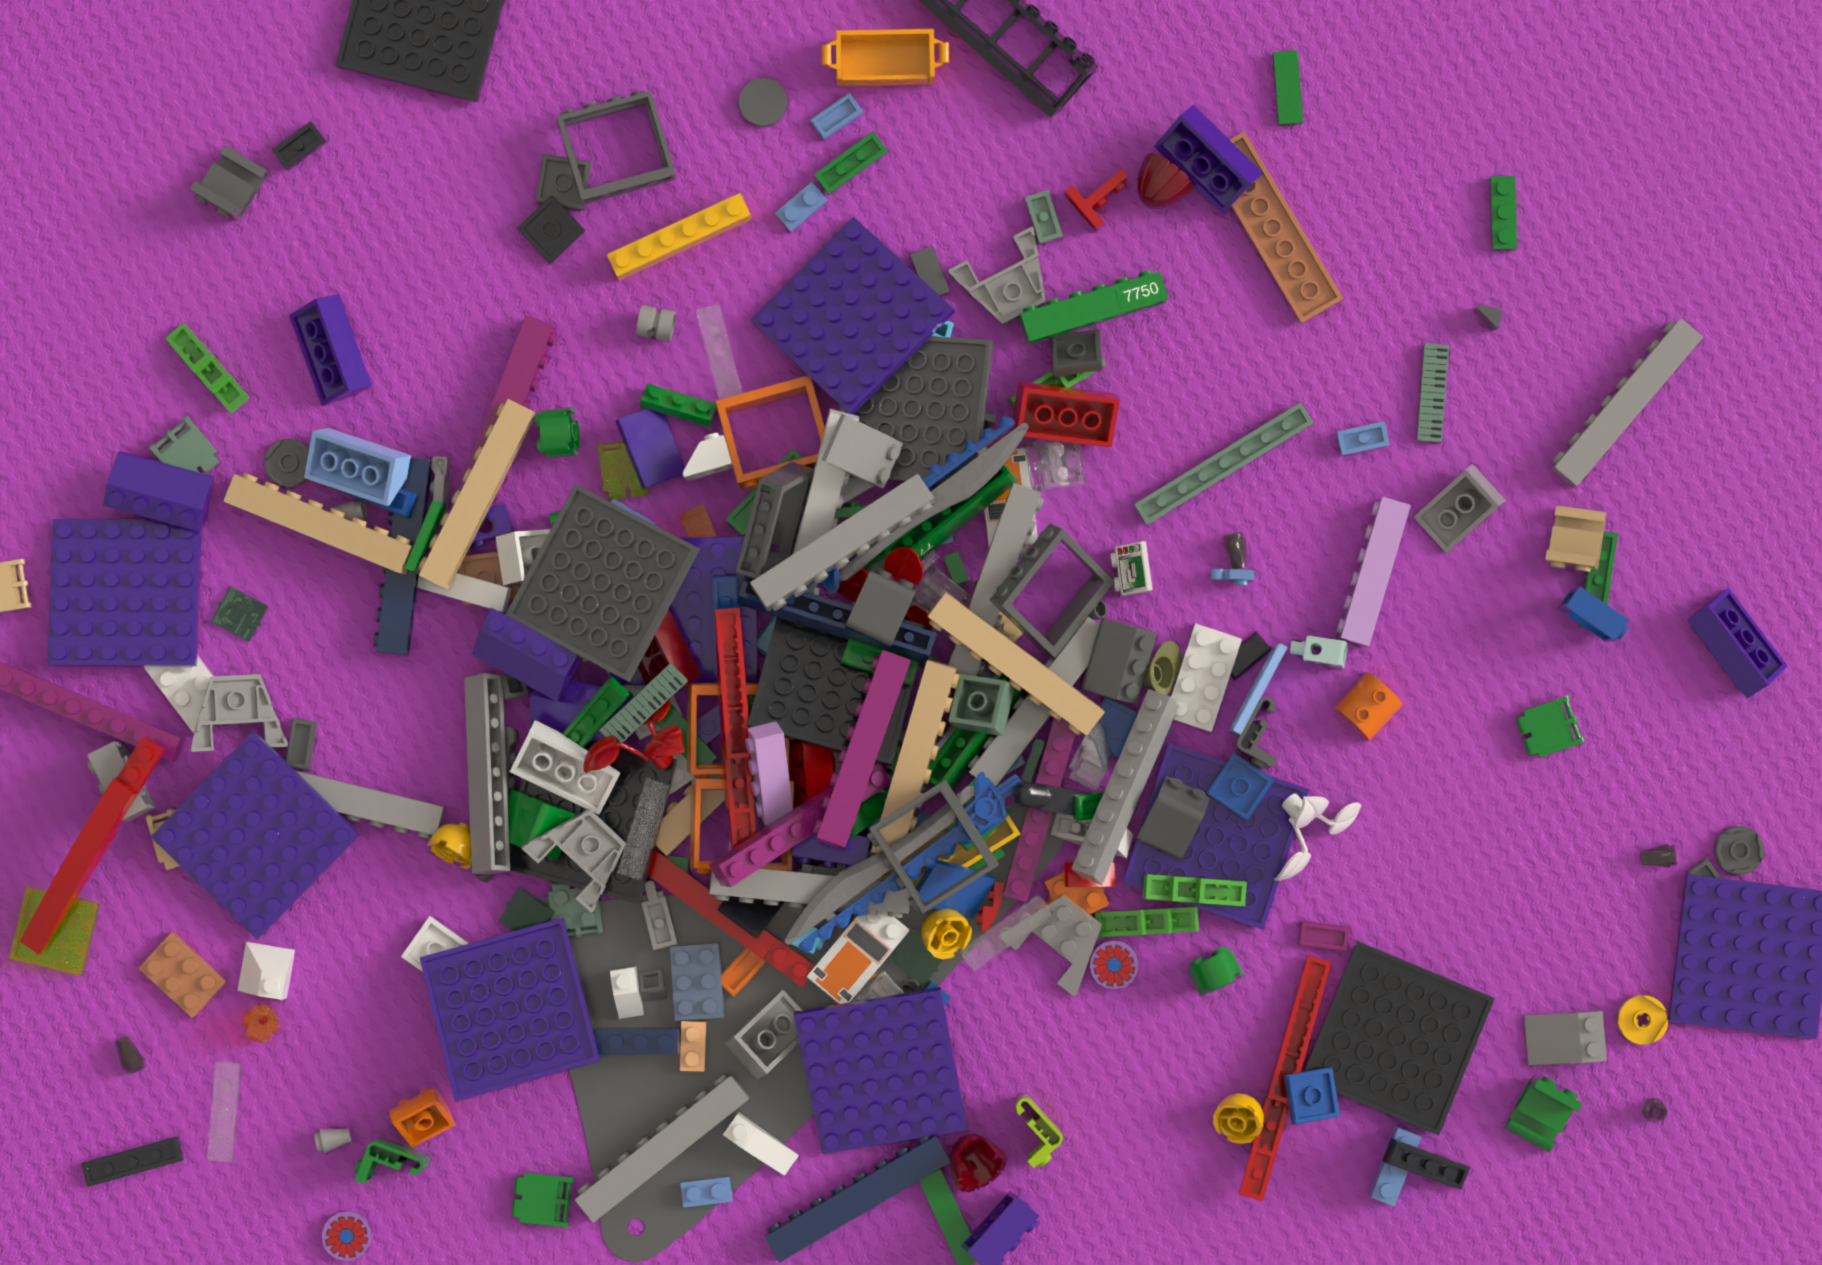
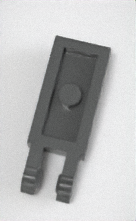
[505,726,519,796]

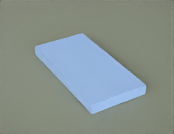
[1229,643,1288,736]

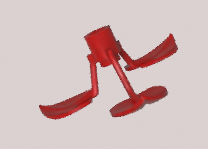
[838,547,932,631]
[583,698,685,773]

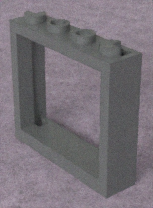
[556,91,676,205]
[736,461,814,579]
[989,523,1115,658]
[867,780,999,913]

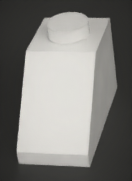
[610,966,644,1019]

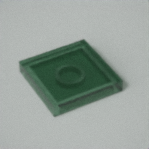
[1020,738,1045,782]

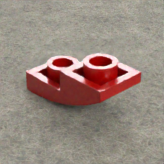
[1064,862,1115,887]
[977,882,1004,931]

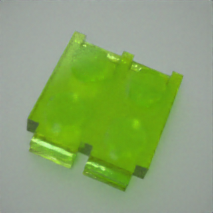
[598,440,649,500]

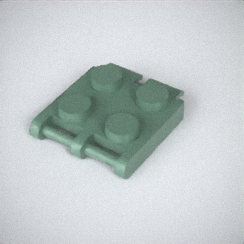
[149,415,220,473]
[548,882,604,938]

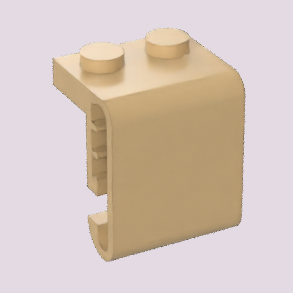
[1545,505,1606,572]

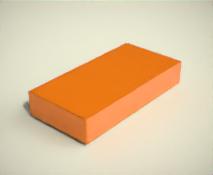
[721,947,767,997]

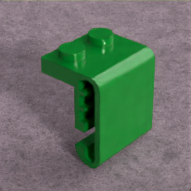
[507,789,576,860]
[1504,1076,1582,1152]
[353,1137,431,1184]

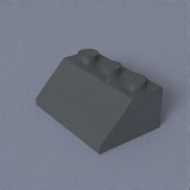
[1081,617,1157,704]

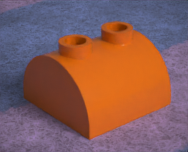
[1333,672,1403,741]
[389,1087,456,1148]

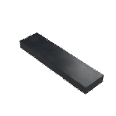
[81,1136,185,1187]
[1382,1138,1470,1190]

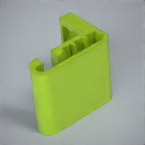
[1015,1094,1063,1168]

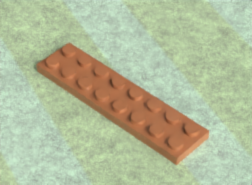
[1230,131,1344,324]

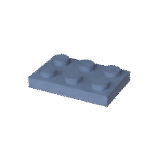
[670,943,725,1021]

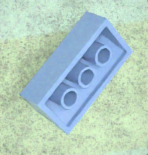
[304,428,411,506]

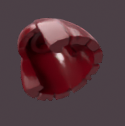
[1137,153,1193,209]
[950,1134,1007,1192]

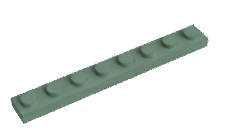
[1134,402,1314,526]

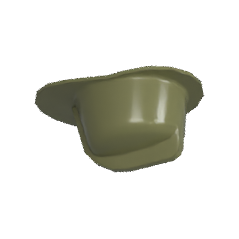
[1141,641,1182,695]

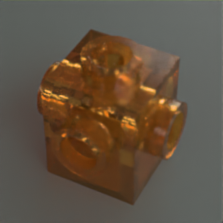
[241,1004,279,1044]

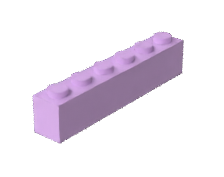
[1336,496,1411,647]

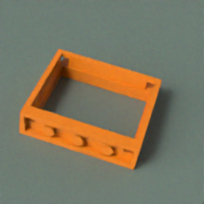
[716,375,825,489]
[687,683,789,779]
[690,779,794,874]

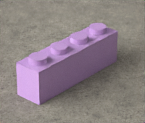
[745,721,793,825]

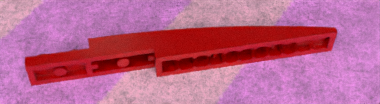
[714,608,756,849]
[20,736,165,955]
[648,849,815,987]
[1238,955,1332,1201]

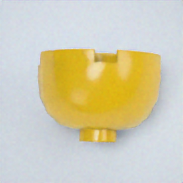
[427,823,472,869]
[921,909,972,959]
[1213,1093,1264,1144]

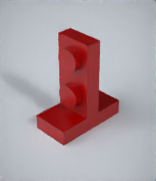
[1064,168,1129,232]

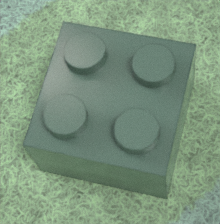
[949,674,1014,736]

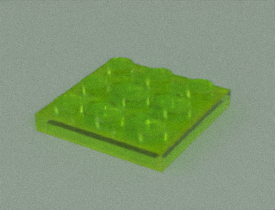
[9,886,100,976]

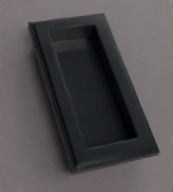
[1230,631,1272,681]

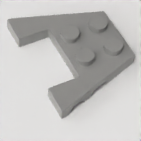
[948,226,1046,325]
[190,674,288,752]
[521,809,626,913]
[999,894,1102,997]

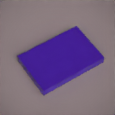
[615,409,685,489]

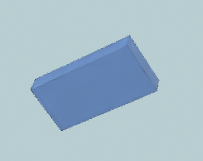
[810,92,864,141]

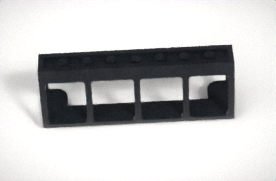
[919,0,1099,117]

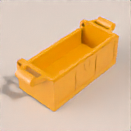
[821,29,949,86]

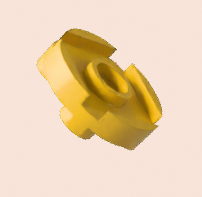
[1617,995,1668,1045]

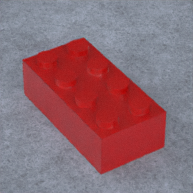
[1011,382,1120,447]

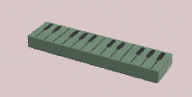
[1416,343,1449,443]
[599,663,688,743]

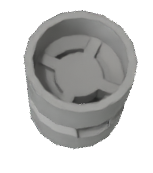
[636,305,676,342]

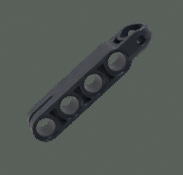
[1014,781,1090,816]

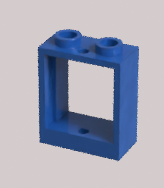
[1557,586,1629,642]

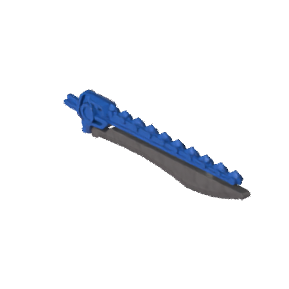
[806,416,1029,595]
[785,772,1021,952]

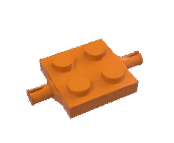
[1037,871,1116,914]

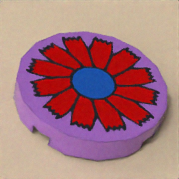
[1089,940,1139,990]
[322,1211,372,1261]

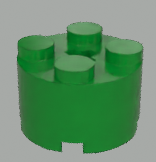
[535,407,580,459]
[1187,946,1245,997]

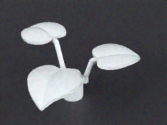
[1273,794,1362,881]

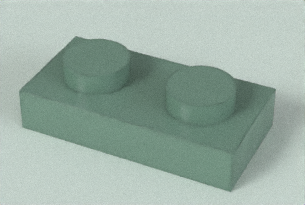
[1025,190,1063,245]

